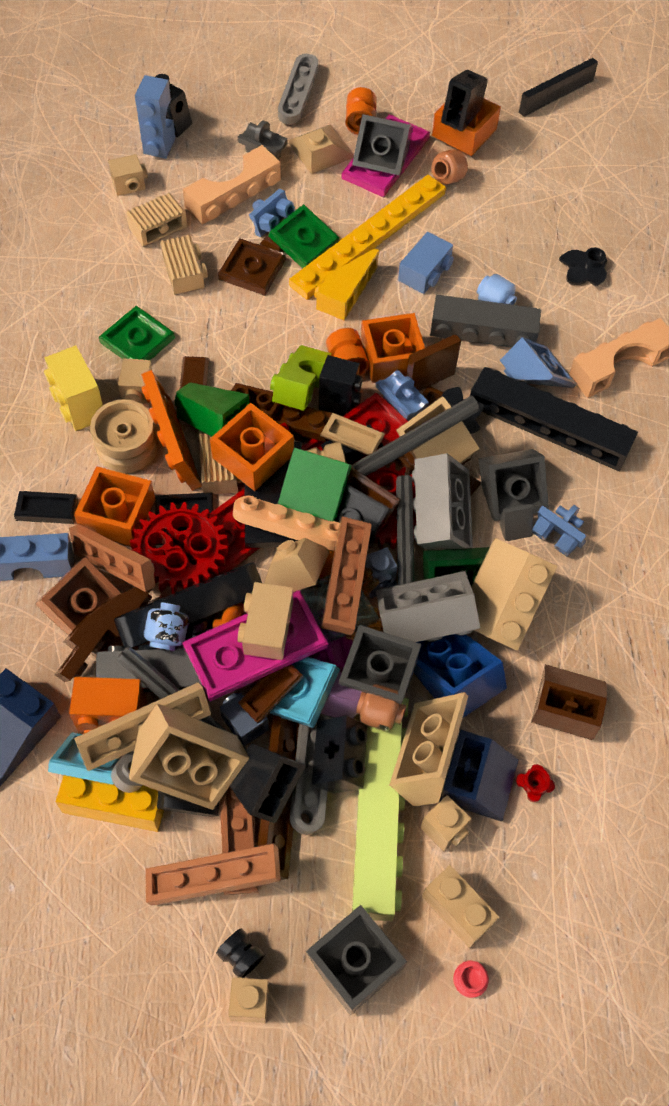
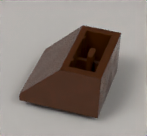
[531,664,607,740]

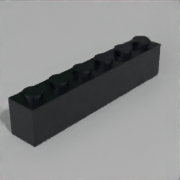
[470,367,638,472]

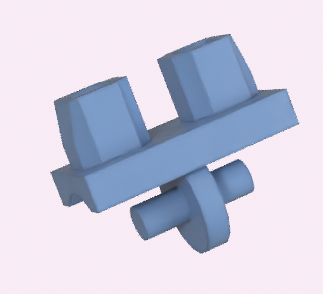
[249,189,295,237]
[376,370,429,421]
[532,505,586,557]

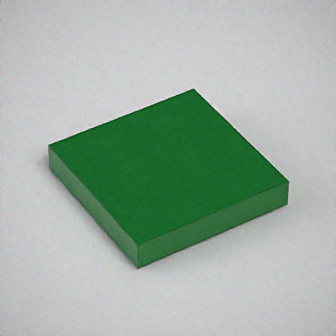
[268,204,340,269]
[99,306,175,360]
[278,448,352,521]

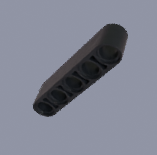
[113,562,262,648]

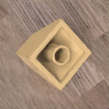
[289,125,353,174]
[264,538,329,592]

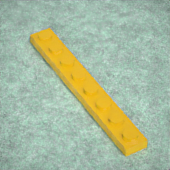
[289,174,446,300]

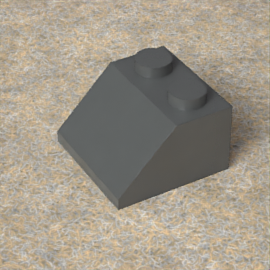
[352,114,414,176]
[479,449,549,521]
[339,625,421,705]
[306,905,407,1016]

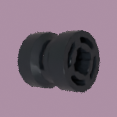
[216,928,265,978]

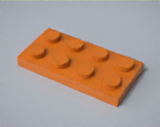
[141,370,202,491]

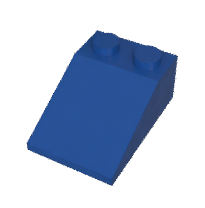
[414,634,507,718]

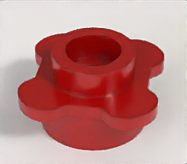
[516,764,555,802]

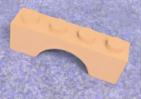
[183,145,281,225]
[569,318,669,398]

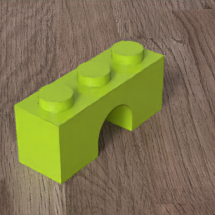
[270,345,332,411]

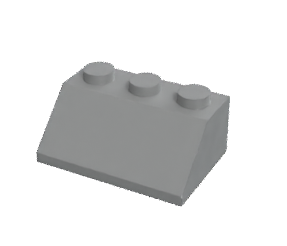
[412,453,473,550]
[376,571,480,642]

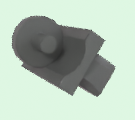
[238,120,288,159]

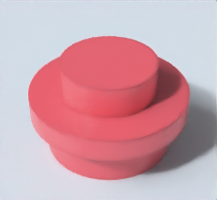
[453,960,489,998]

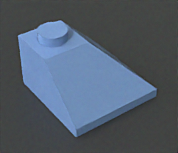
[500,337,577,388]

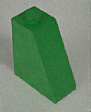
[174,382,249,437]

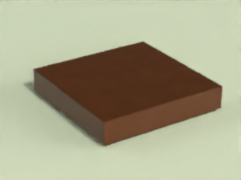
[218,238,286,296]
[406,334,461,391]

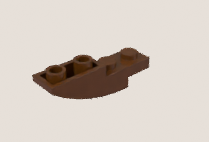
[231,383,332,443]
[55,587,152,682]

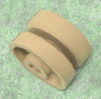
[90,399,158,473]

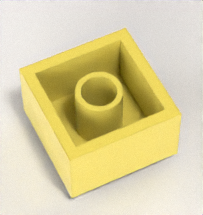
[43,345,103,431]

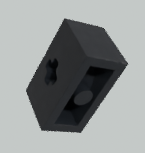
[318,355,363,416]
[312,715,368,793]

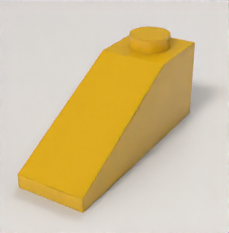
[314,248,379,321]

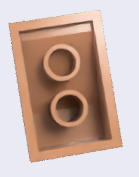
[35,557,124,658]

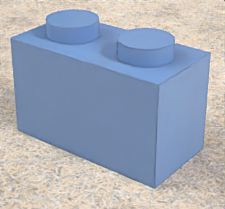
[398,231,454,294]

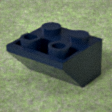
[439,730,519,822]

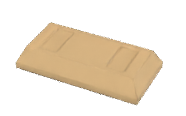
[321,413,384,455]

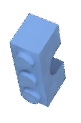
[135,75,176,159]
[0,533,74,581]

